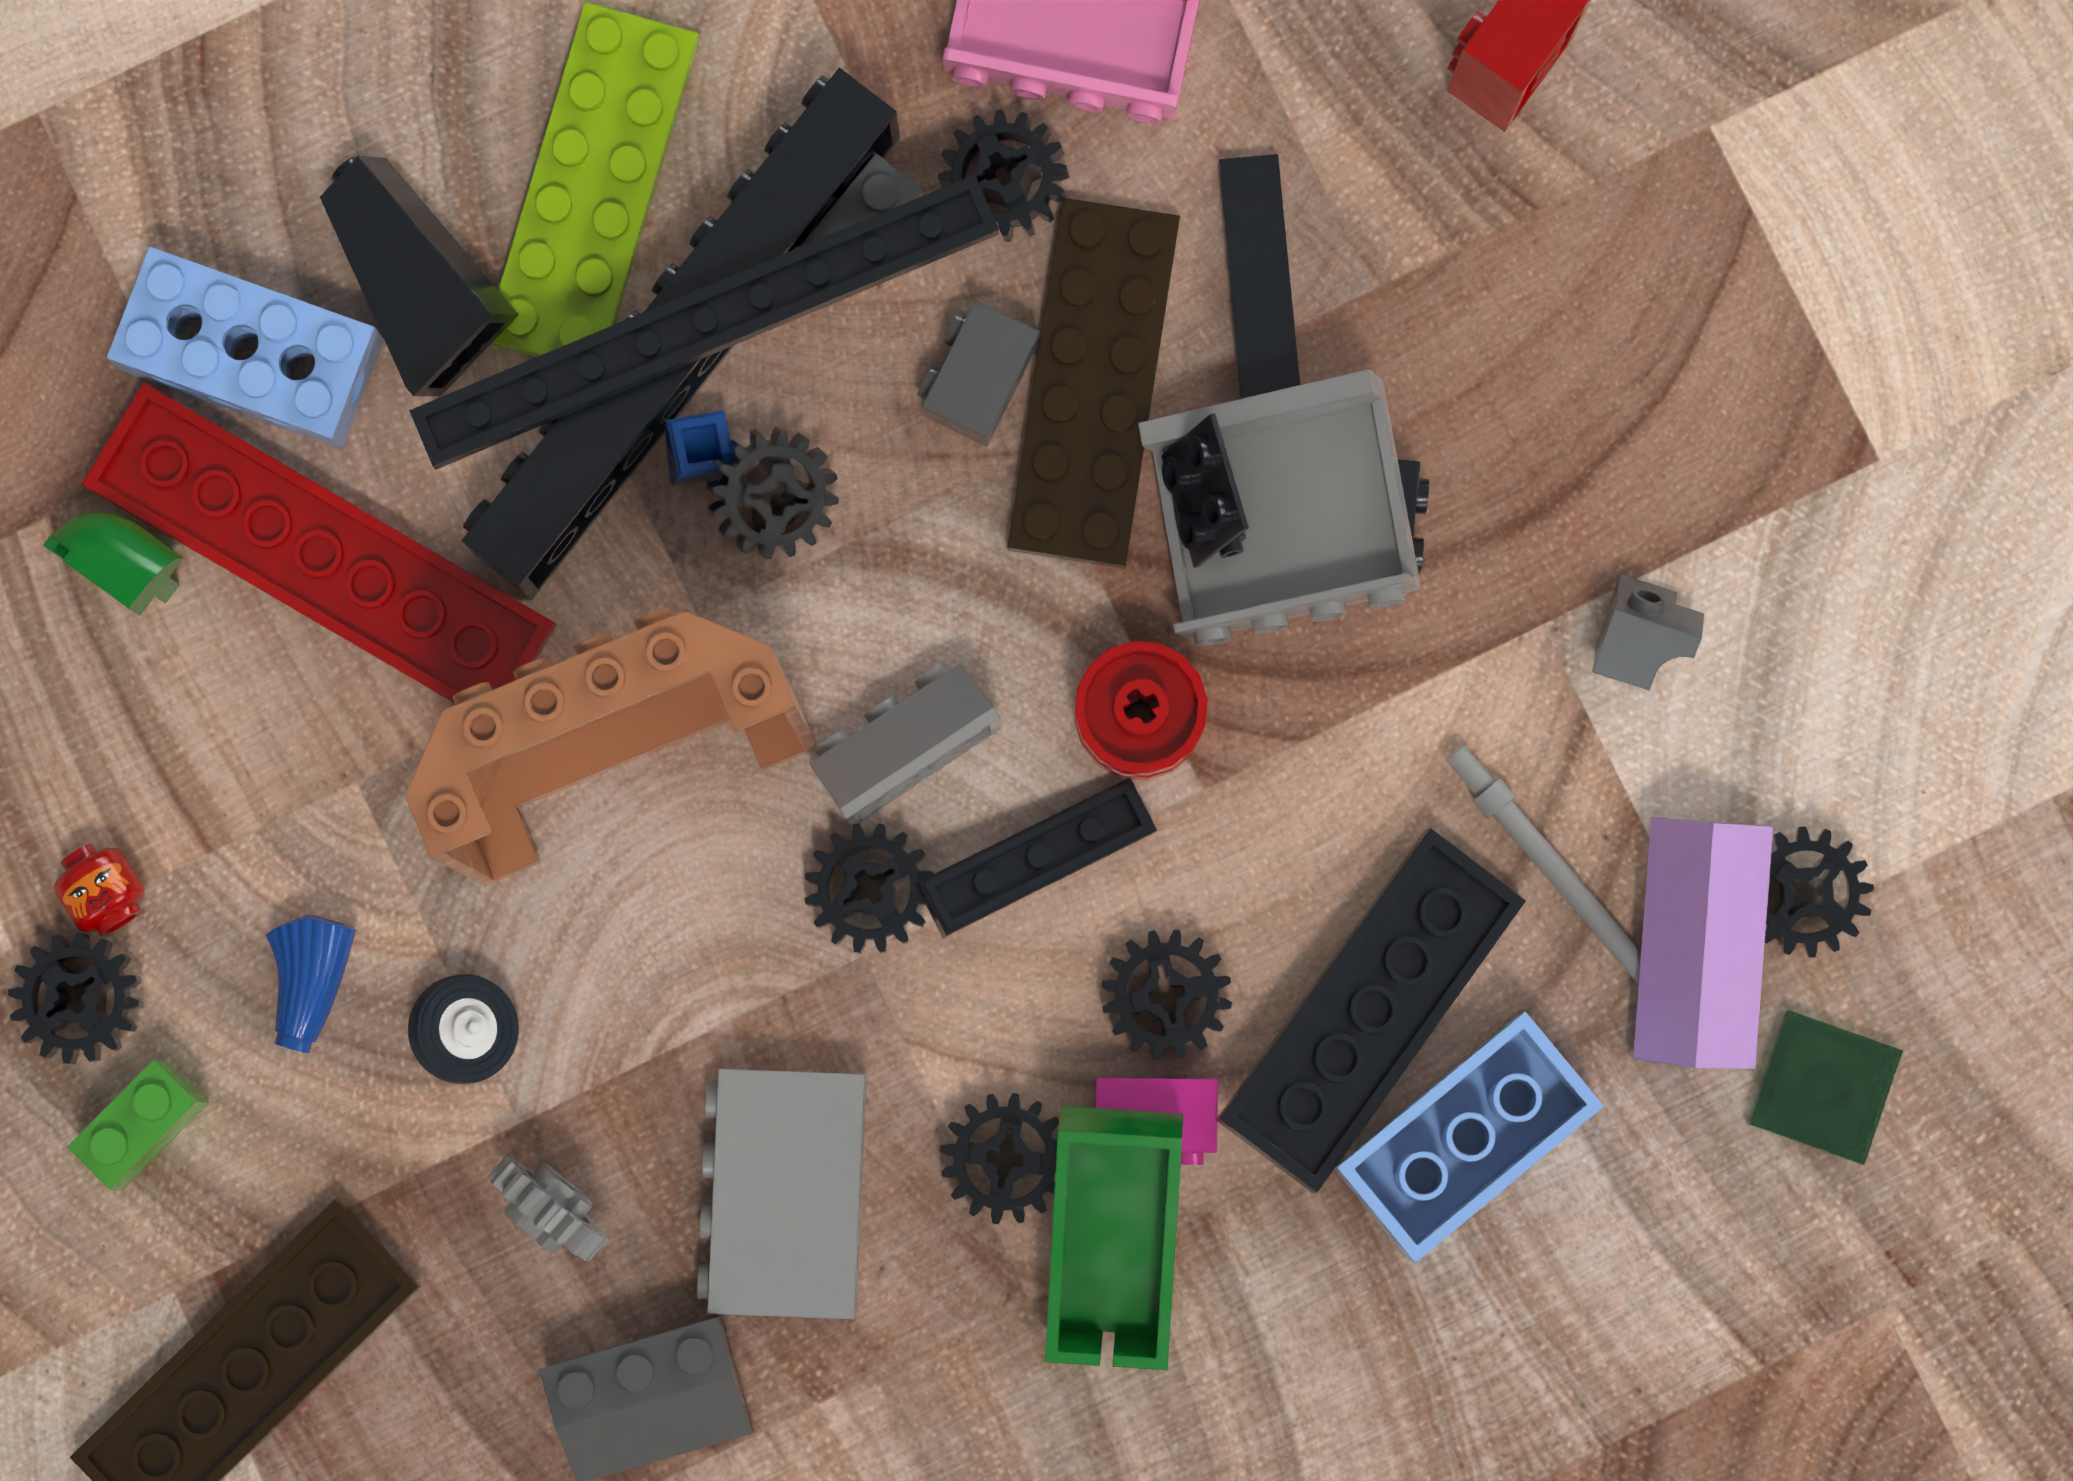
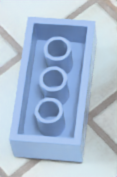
[1334,1011,1604,1263]

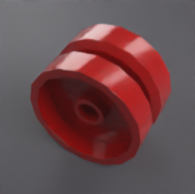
[1074,641,1208,780]

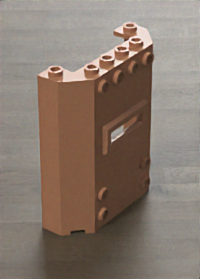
[405,607,817,886]

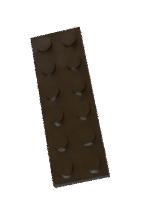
[1007,198,1180,569]
[70,1199,421,1481]

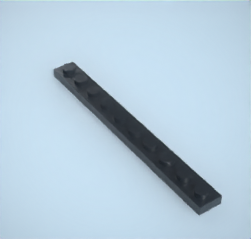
[409,174,999,470]

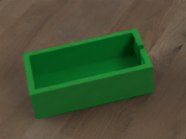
[1045,1106,1184,1371]

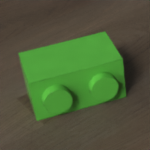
[67,1059,209,1190]

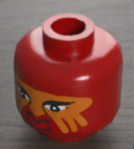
[54,844,145,937]

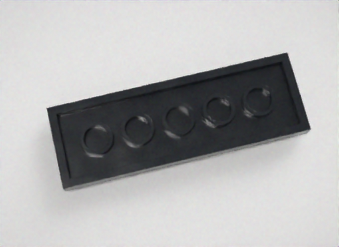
[1216,828,1526,1193]

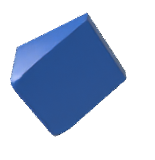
[665,410,734,486]

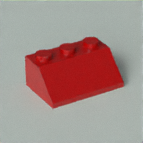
[1447,0,1591,132]

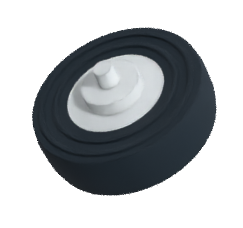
[408,974,519,1084]

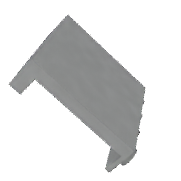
[1138,369,1421,647]

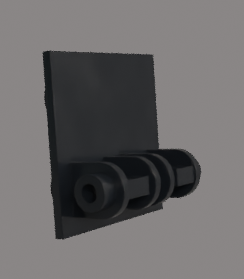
[1161,413,1249,568]

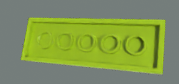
[491,2,700,357]

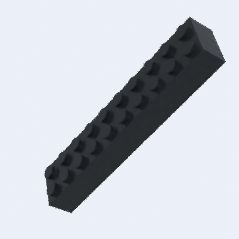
[461,67,900,600]

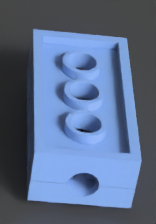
[107,246,384,450]

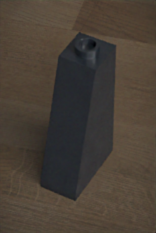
[320,155,519,396]

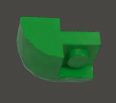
[43,512,183,615]

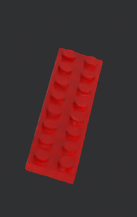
[81,382,557,704]

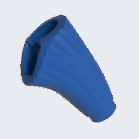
[265,914,356,1053]

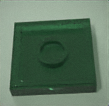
[1747,1010,1903,1165]

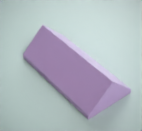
[1633,817,1773,1069]

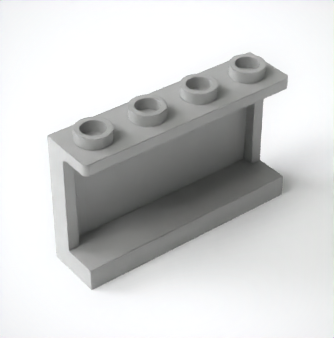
[697,1069,867,1320]

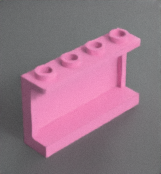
[942,0,1200,124]

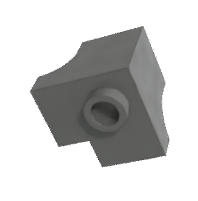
[1592,574,1705,691]

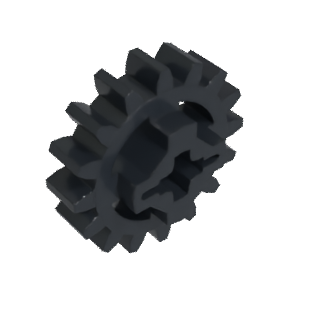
[938,109,1070,242]
[706,426,839,559]
[804,823,933,954]
[1765,826,1874,958]
[1101,929,1232,1061]
[8,932,144,1064]
[940,1093,1059,1224]

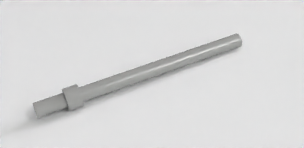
[1446,745,1641,985]

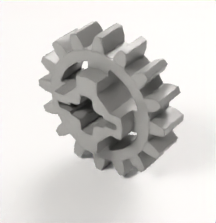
[488,1154,608,1262]

